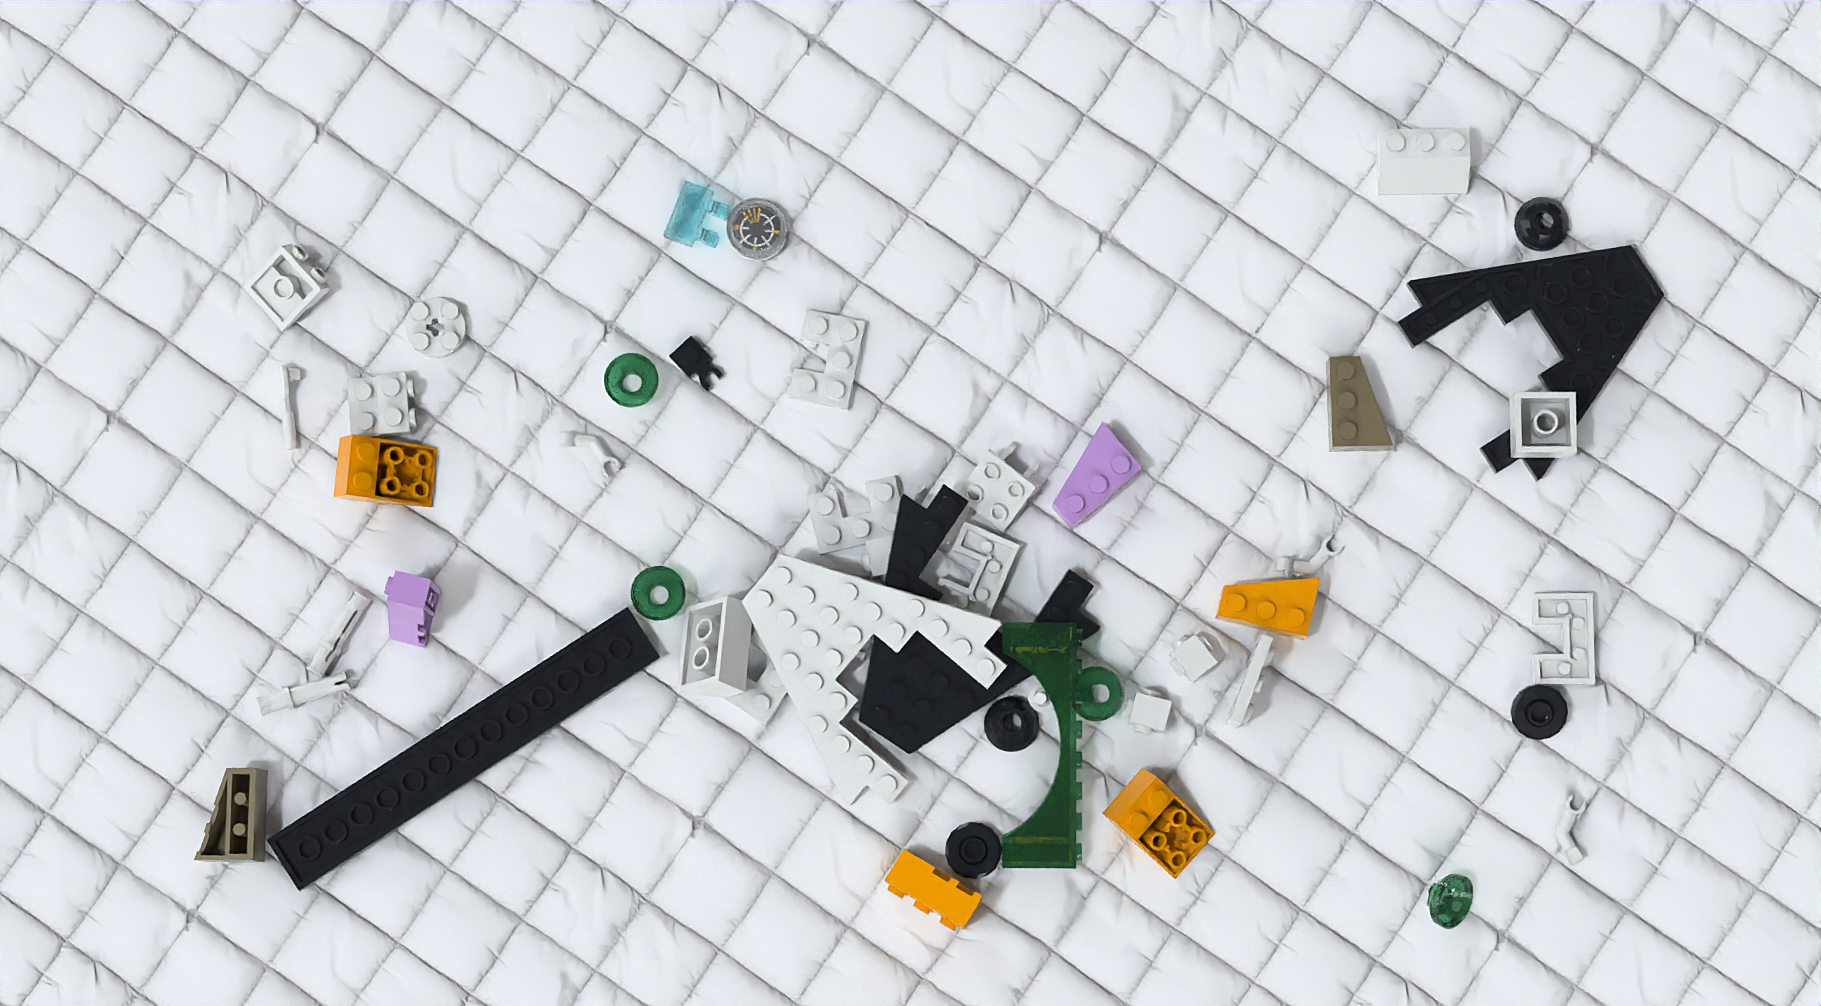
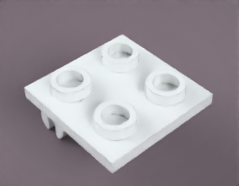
[958,442,1041,532]

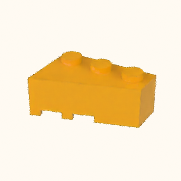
[1215,578,1320,640]
[884,849,983,931]

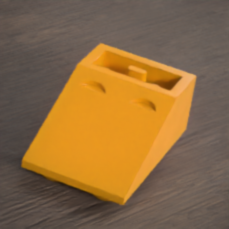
[333,434,437,507]
[1102,768,1215,879]

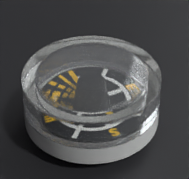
[726,197,787,261]

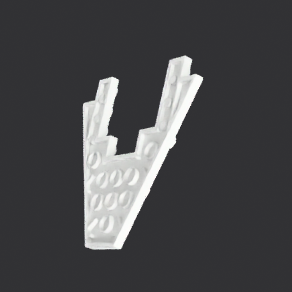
[742,554,1008,807]

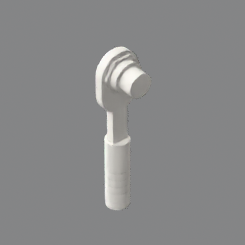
[280,364,300,450]

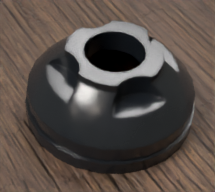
[1514,197,1569,252]
[984,697,1039,752]

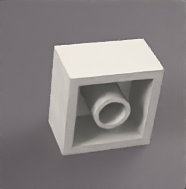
[1509,392,1577,458]

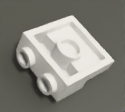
[243,244,331,331]
[347,372,417,438]

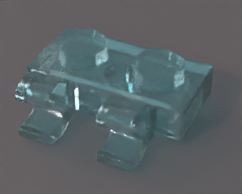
[663,180,731,248]

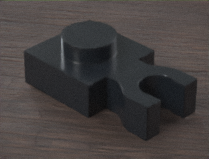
[669,336,724,392]

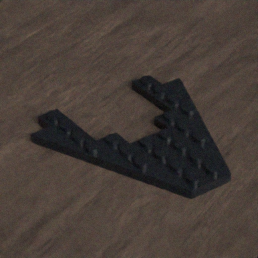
[1396,245,1664,482]
[858,484,1101,755]

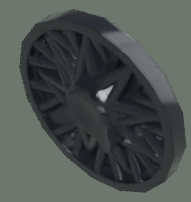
[1510,684,1568,740]
[945,822,1002,879]

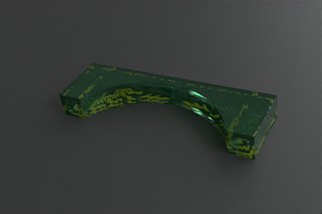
[1002,622,1082,869]

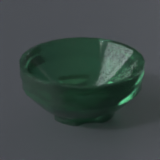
[604,353,659,408]
[630,566,686,621]
[1069,666,1125,722]
[1427,874,1473,929]

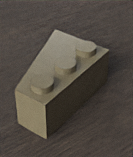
[1326,356,1393,452]
[194,768,268,862]

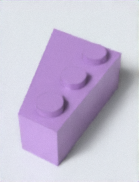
[1052,422,1142,530]
[384,570,441,648]

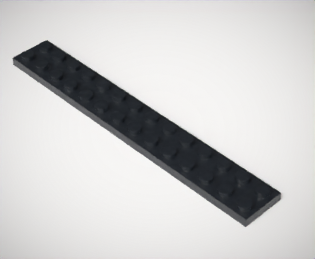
[266,607,661,892]

